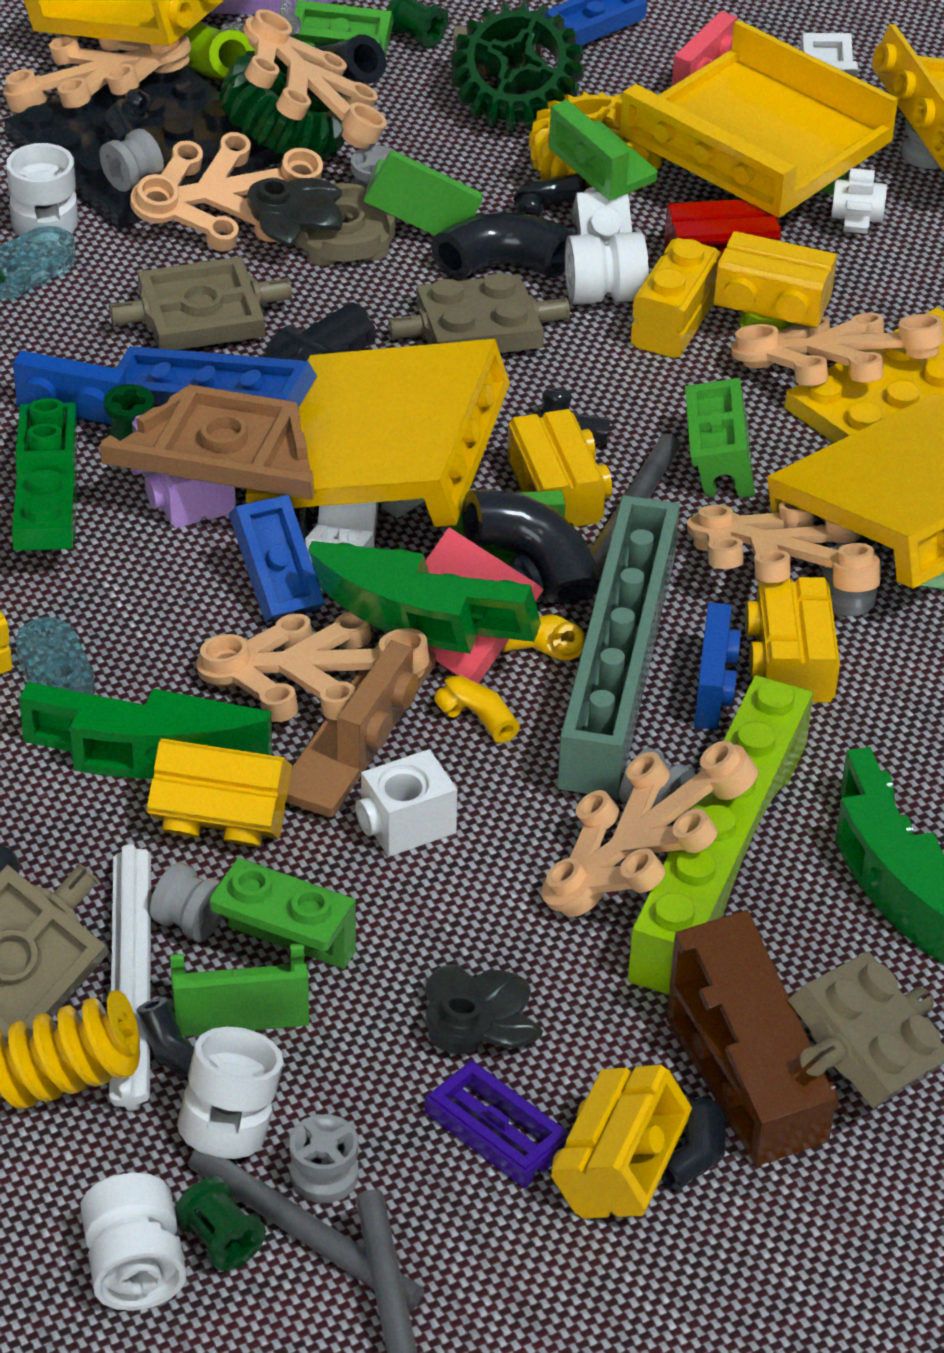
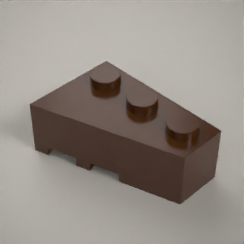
[666,909,839,1167]

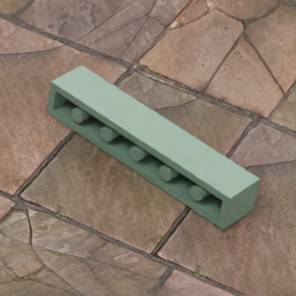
[557,495,680,799]

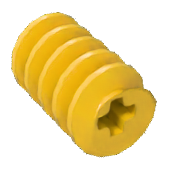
[0,990,141,1110]

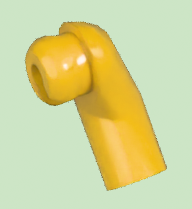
[502,614,585,661]
[434,675,520,743]

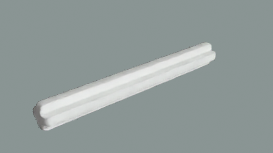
[109,844,151,1111]

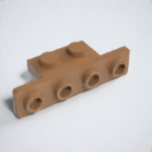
[286,640,436,817]

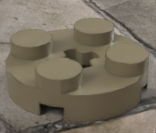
[296,183,395,266]

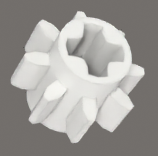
[831,168,887,234]

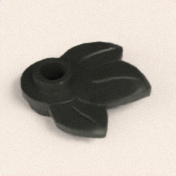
[247,177,343,246]
[424,965,543,1054]

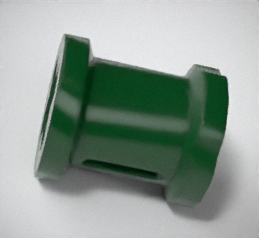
[386,0,449,48]
[104,384,154,441]
[175,1176,266,1271]

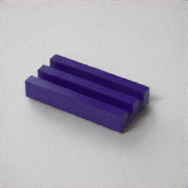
[425,1060,570,1189]

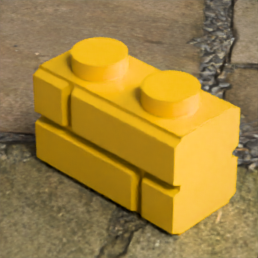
[714,231,838,328]
[631,238,722,358]
[507,409,612,527]
[745,577,840,702]
[147,738,292,847]
[550,1065,692,1219]

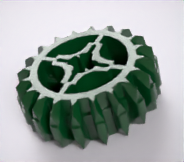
[450,0,584,133]
[219,51,345,161]

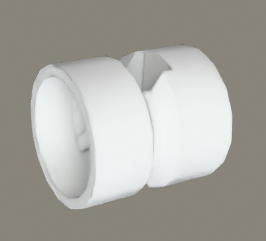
[6,143,78,242]
[565,232,649,305]
[178,1026,284,1159]
[80,1172,186,1311]

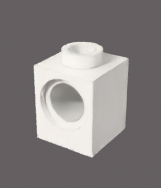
[355,749,457,857]

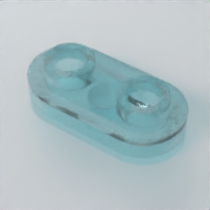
[0,226,76,298]
[16,617,95,695]

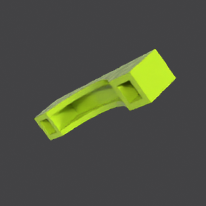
[628,675,814,995]

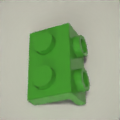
[290,0,393,57]
[210,857,356,969]

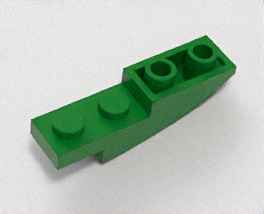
[12,398,77,551]
[308,541,541,654]
[19,682,272,779]
[835,747,944,964]

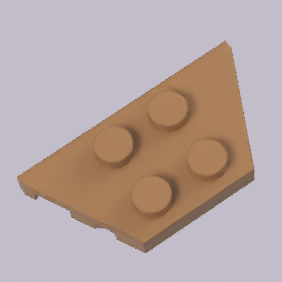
[99,384,315,500]

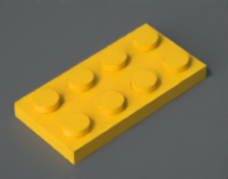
[785,307,944,443]

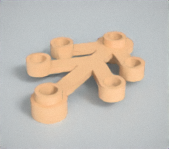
[243,9,387,149]
[3,35,191,113]
[130,132,323,251]
[731,313,944,386]
[687,501,880,592]
[196,612,430,722]
[541,741,758,917]

